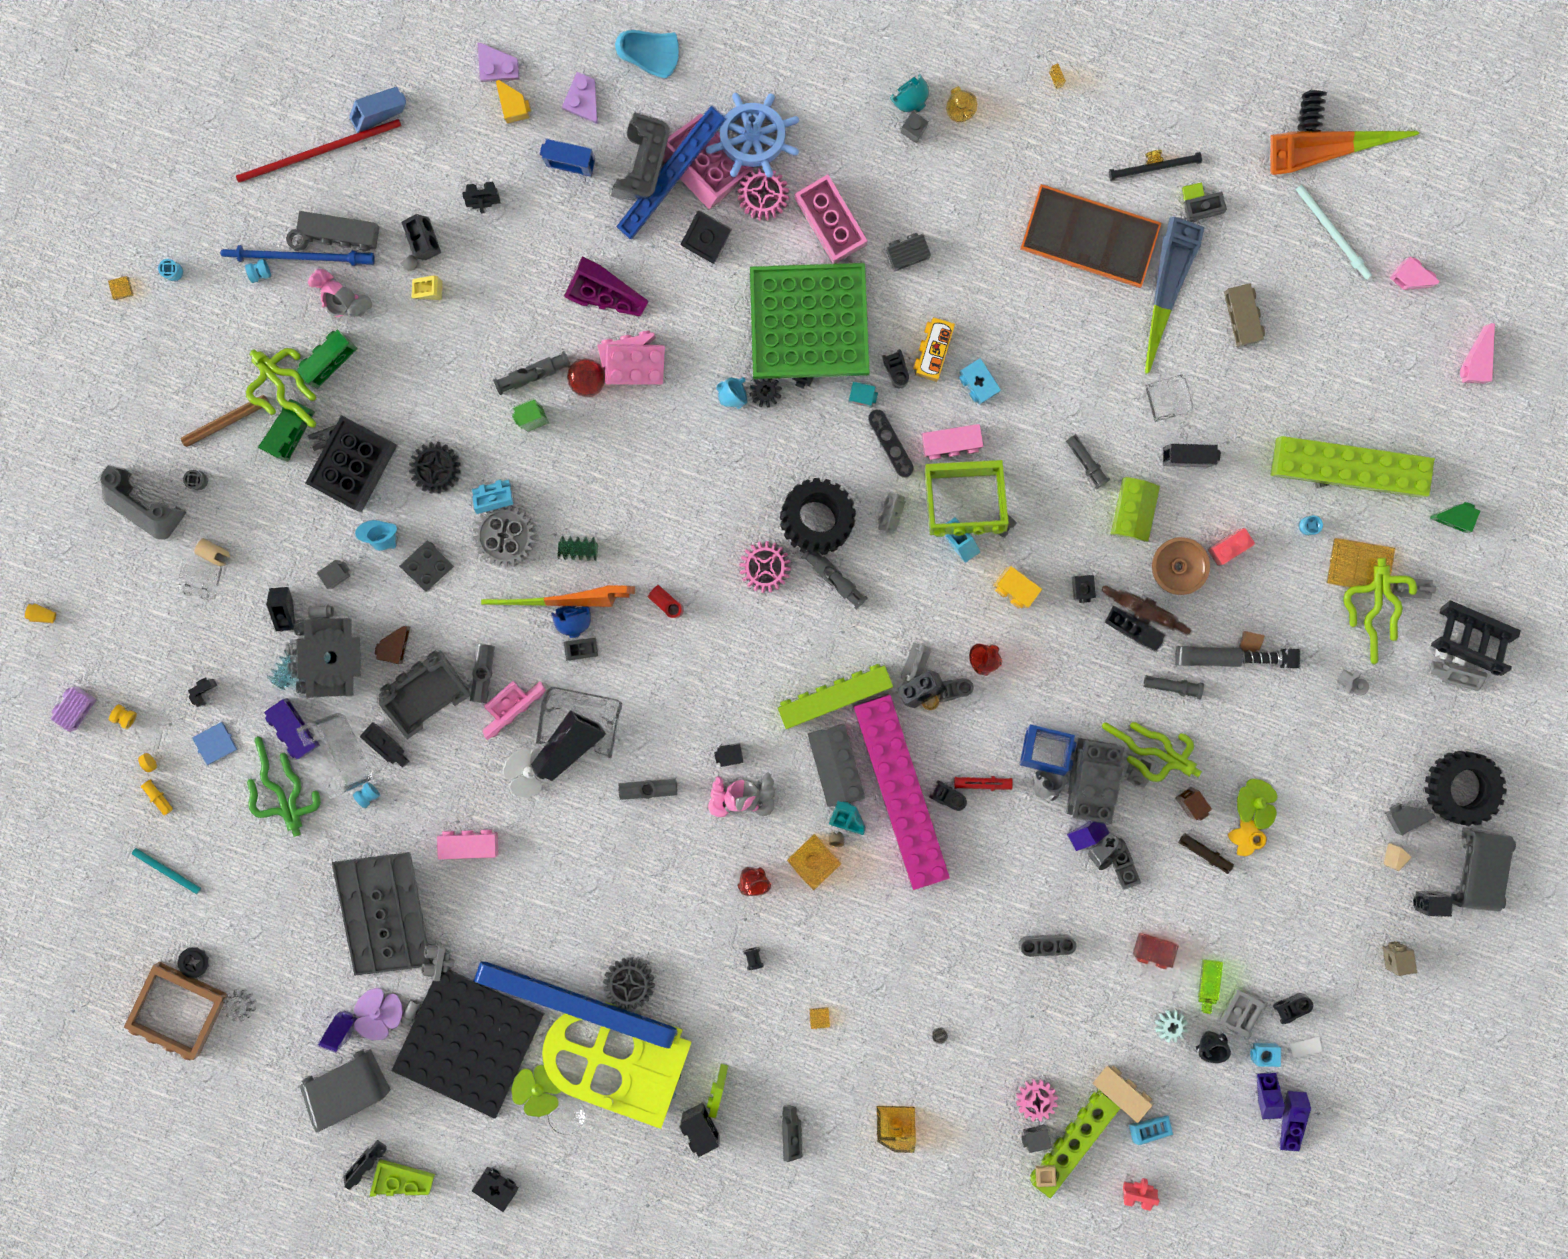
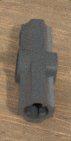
[470,644,495,703]
[618,778,677,800]

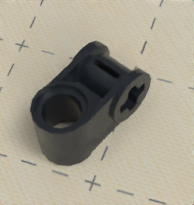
[882,349,909,389]
[929,780,967,811]
[1273,993,1314,1024]

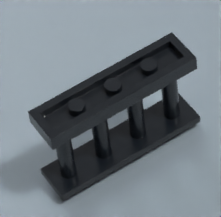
[1431,600,1521,676]

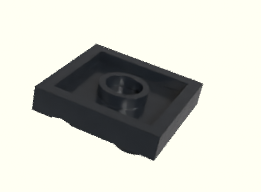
[680,210,732,264]

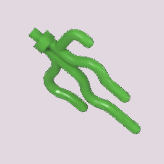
[247,736,321,837]

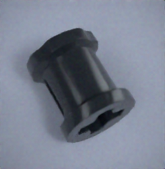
[743,947,764,970]

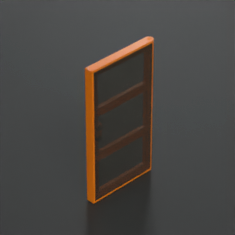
[1020,184,1161,288]

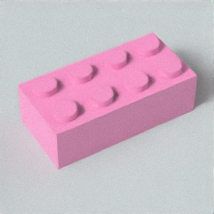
[795,174,867,264]

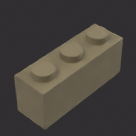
[1224,283,1265,347]

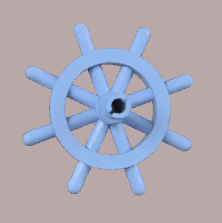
[706,93,799,178]

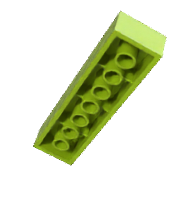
[1270,436,1435,498]

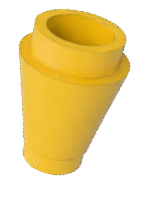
[25,603,57,623]

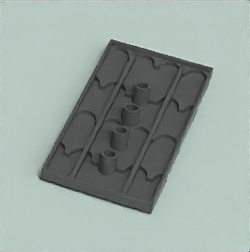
[332,852,431,976]

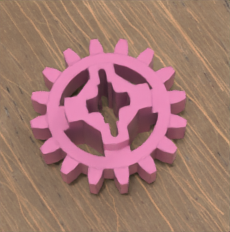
[1016,1079,1058,1122]

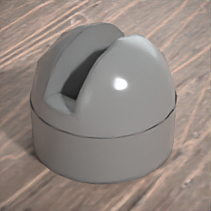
[400,254,417,271]

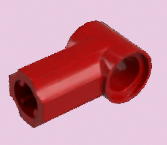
[647,584,684,618]

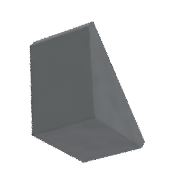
[564,637,598,661]

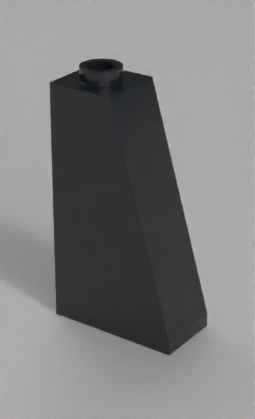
[531,710,606,781]

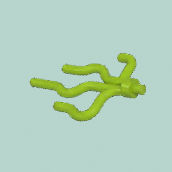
[245,348,316,428]
[1343,558,1417,664]
[1102,722,1202,782]

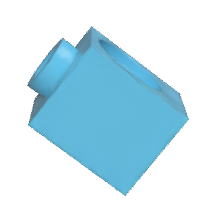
[1250,1043,1281,1067]

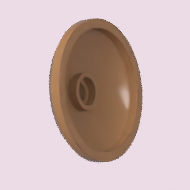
[1152,537,1210,595]

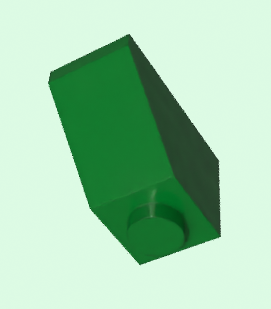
[1430,502,1480,533]

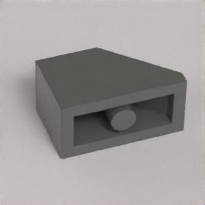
[1385,803,1436,835]

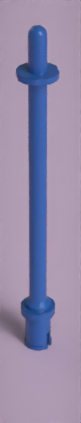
[220,245,375,266]

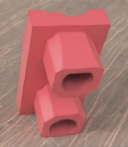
[1123,1178,1160,1211]

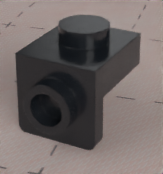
[188,678,218,707]

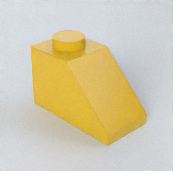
[496,80,531,124]

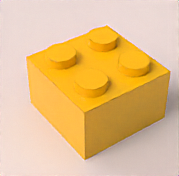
[993,566,1042,609]

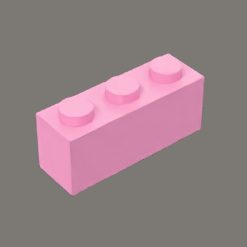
[921,424,983,460]
[437,829,498,859]

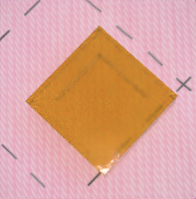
[1049,64,1066,89]
[108,276,134,300]
[809,1007,830,1029]

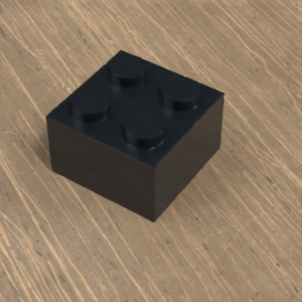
[679,1102,720,1157]

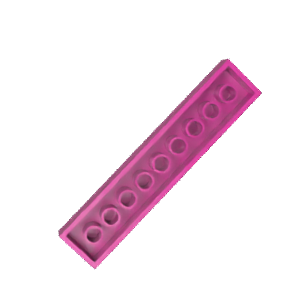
[853,694,950,890]

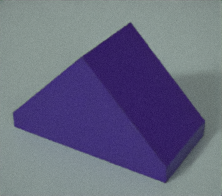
[1067,821,1110,851]

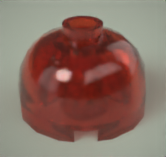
[567,358,605,397]

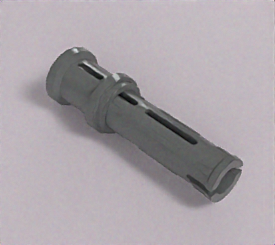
[1066,434,1110,490]
[1143,675,1204,700]

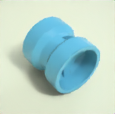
[158,259,183,281]
[245,259,271,283]
[1299,515,1323,535]
[353,782,380,809]

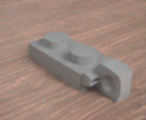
[1430,661,1487,691]

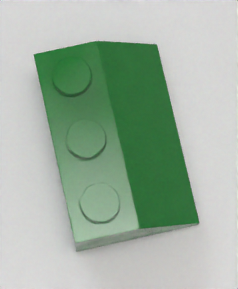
[297,329,358,389]

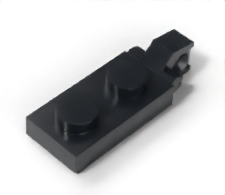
[360,722,409,768]
[343,1140,387,1190]

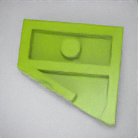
[707,1064,728,1118]

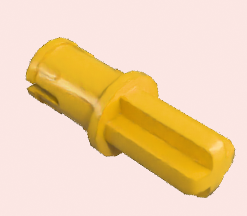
[140,780,173,816]

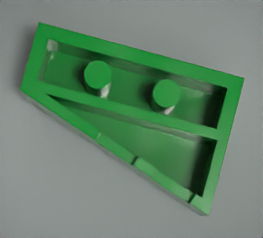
[258,399,315,462]

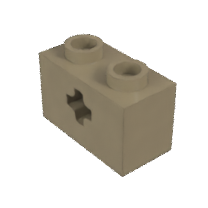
[1382,941,1417,976]

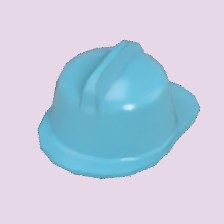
[355,520,397,551]

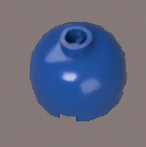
[551,606,591,638]

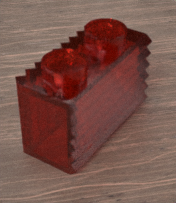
[1133,933,1179,969]

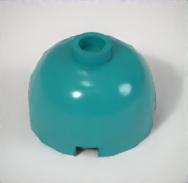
[890,74,929,112]

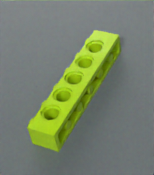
[1030,1090,1120,1199]

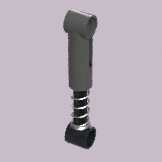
[1175,646,1300,668]

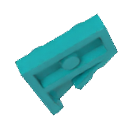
[828,801,866,835]

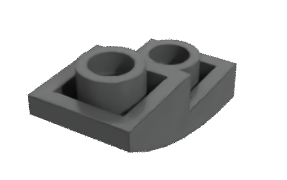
[1112,846,1141,890]

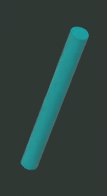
[132,848,201,894]

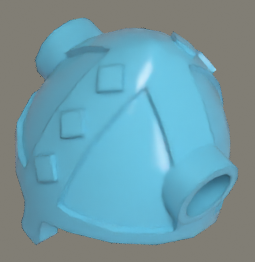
[716,377,748,409]

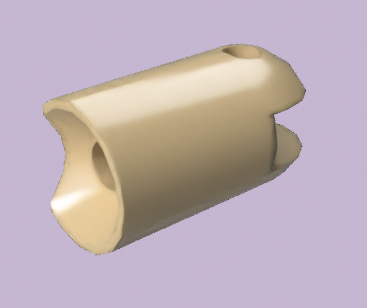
[194,538,231,567]

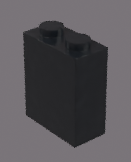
[1163,444,1221,467]

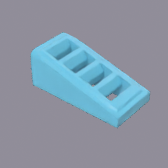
[1129,1115,1173,1145]

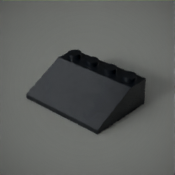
[305,415,397,512]

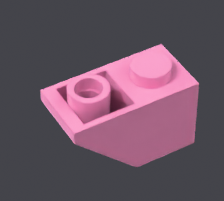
[1389,257,1440,290]

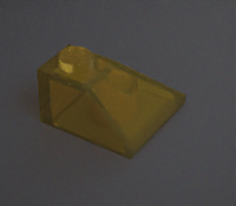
[876,1106,916,1153]

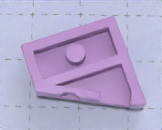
[562,72,598,124]

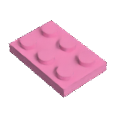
[605,345,665,384]

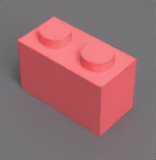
[1207,528,1255,565]

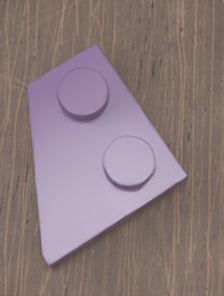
[478,43,519,82]

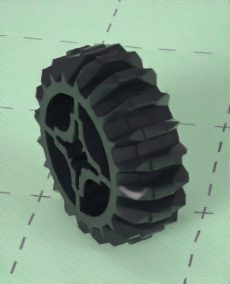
[409,442,461,494]

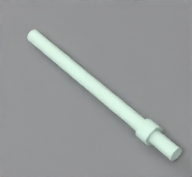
[1295,184,1372,280]

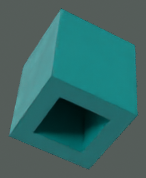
[848,382,878,408]

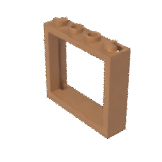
[123,961,228,1060]

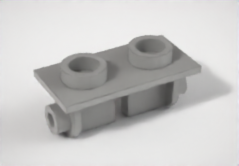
[878,493,906,534]
[1393,579,1436,599]
[901,642,931,681]

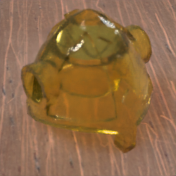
[946,86,978,122]

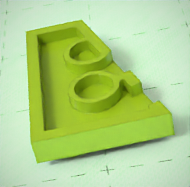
[369,1159,435,1197]

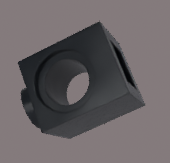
[1072,575,1096,603]
[714,743,744,767]

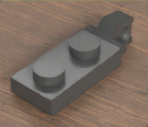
[782,1105,802,1162]

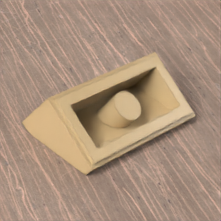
[1384,843,1411,871]

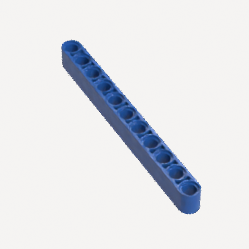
[474,961,677,1048]

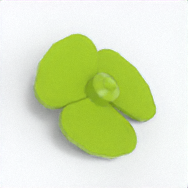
[1237,779,1277,830]
[511,1065,561,1117]

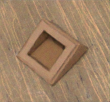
[1239,631,1265,652]

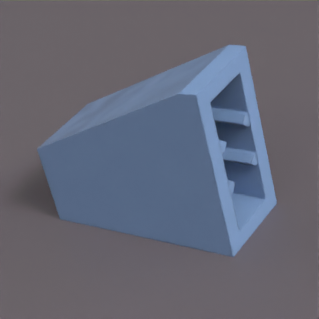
[349,87,406,133]

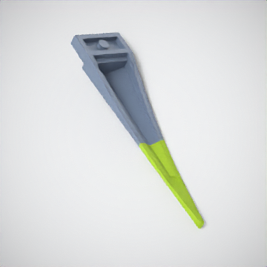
[1145,216,1204,374]

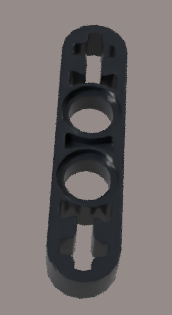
[868,409,914,478]

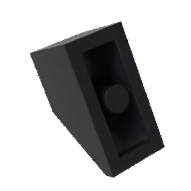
[266,587,295,631]

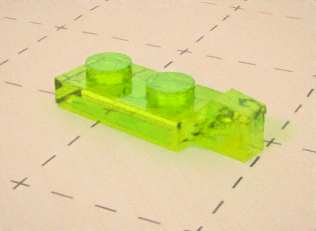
[1198,959,1223,1014]

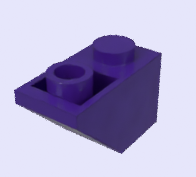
[1257,1073,1285,1120]

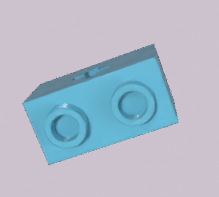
[959,358,1001,405]

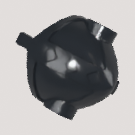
[1196,1031,1231,1063]

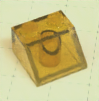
[787,834,841,890]

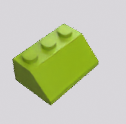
[1110,477,1160,542]

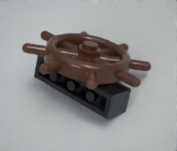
[1102,586,1192,652]

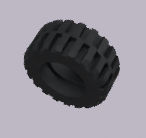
[780,478,856,556]
[1425,751,1507,826]

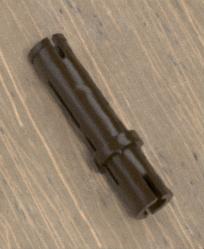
[1178,833,1234,874]

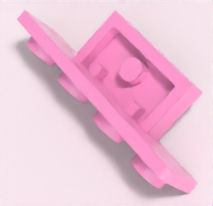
[482,681,546,740]

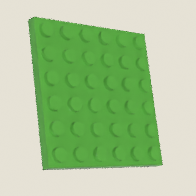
[750,263,870,379]

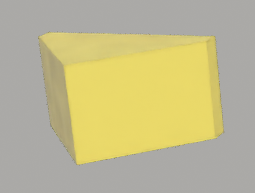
[411,276,443,300]

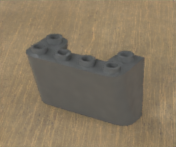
[379,650,471,740]

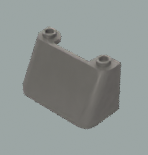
[610,112,670,199]
[100,465,187,540]
[1451,828,1516,912]
[300,1049,391,1133]

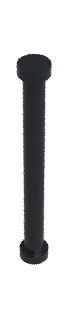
[1109,152,1202,181]

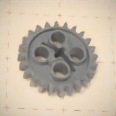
[473,505,536,567]

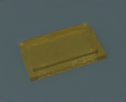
[1327,538,1395,591]

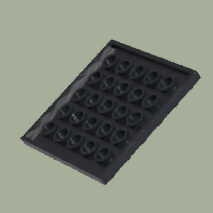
[391,969,544,1119]

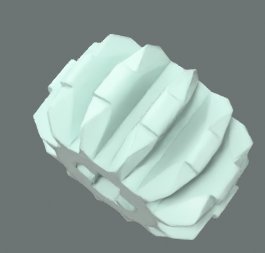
[1155,1010,1188,1043]

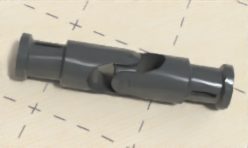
[493,351,571,395]
[801,551,868,610]

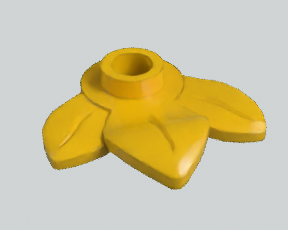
[1228,819,1267,856]

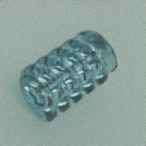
[266,650,295,690]

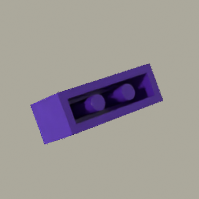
[264,698,320,760]

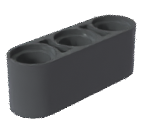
[1019,934,1077,957]

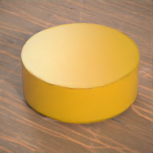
[138,753,157,773]

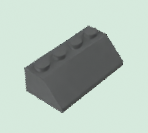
[807,723,865,807]

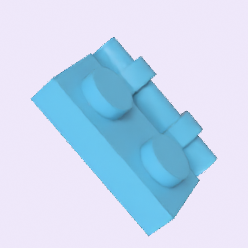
[472,479,513,514]

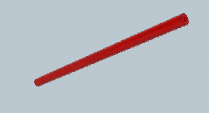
[236,119,402,183]

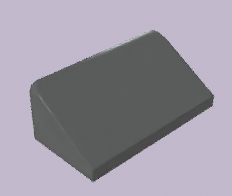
[1184,191,1227,222]

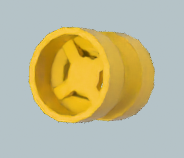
[109,704,137,730]

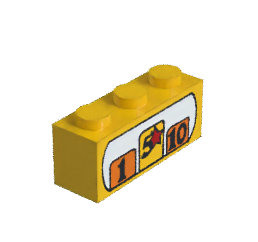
[913,317,955,382]

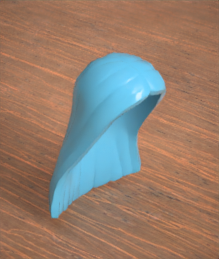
[615,30,679,78]

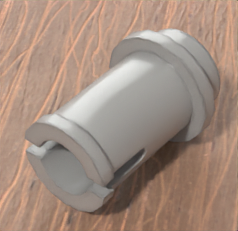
[308,604,334,619]
[400,999,421,1026]

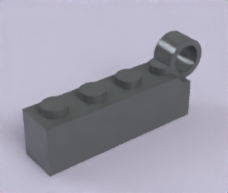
[286,211,380,251]

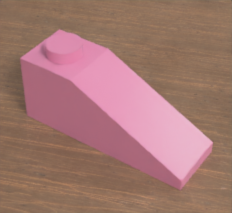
[1460,323,1495,384]

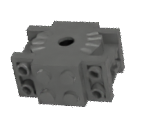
[287,618,361,698]
[1066,738,1124,824]

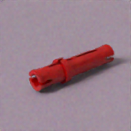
[954,776,1013,791]

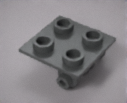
[399,540,454,592]

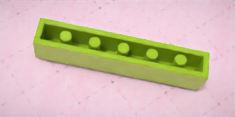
[777,663,893,729]

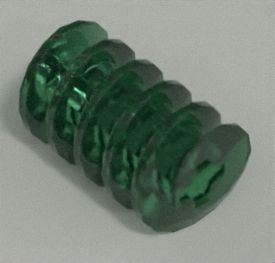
[558,535,598,561]

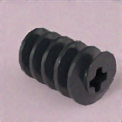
[1297,90,1327,131]

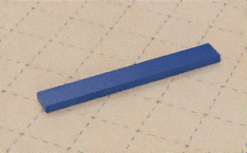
[616,105,727,240]

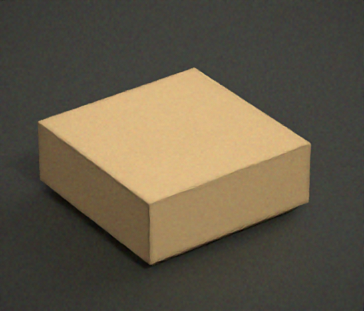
[1035,1165,1056,1187]

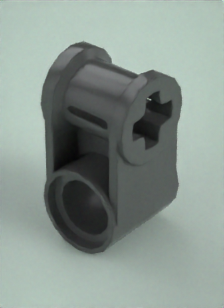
[939,678,974,702]
[1088,834,1126,870]

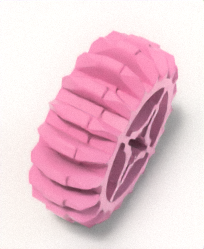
[738,168,789,221]
[739,541,791,593]

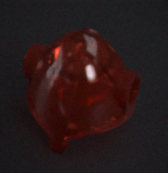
[969,644,1002,676]
[738,867,771,896]

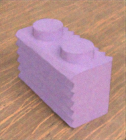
[50,686,97,732]

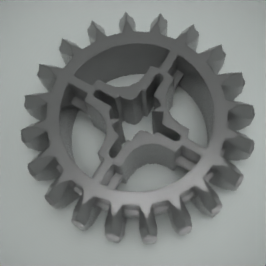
[603,957,655,1010]

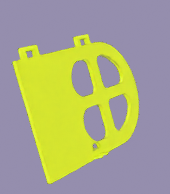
[542,1002,692,1129]

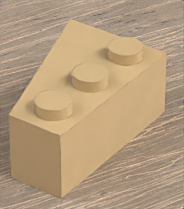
[1092,1065,1155,1123]

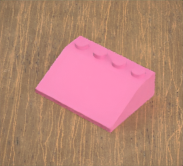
[662,114,754,210]

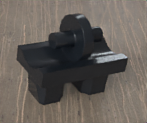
[462,181,501,214]

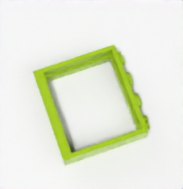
[924,460,1009,537]

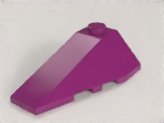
[564,256,648,317]

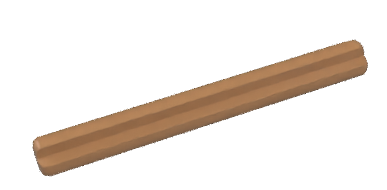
[181,395,269,447]

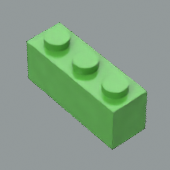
[512,399,549,432]

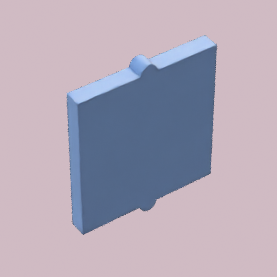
[192,722,237,765]

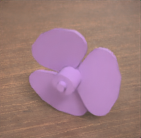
[354,988,403,1040]

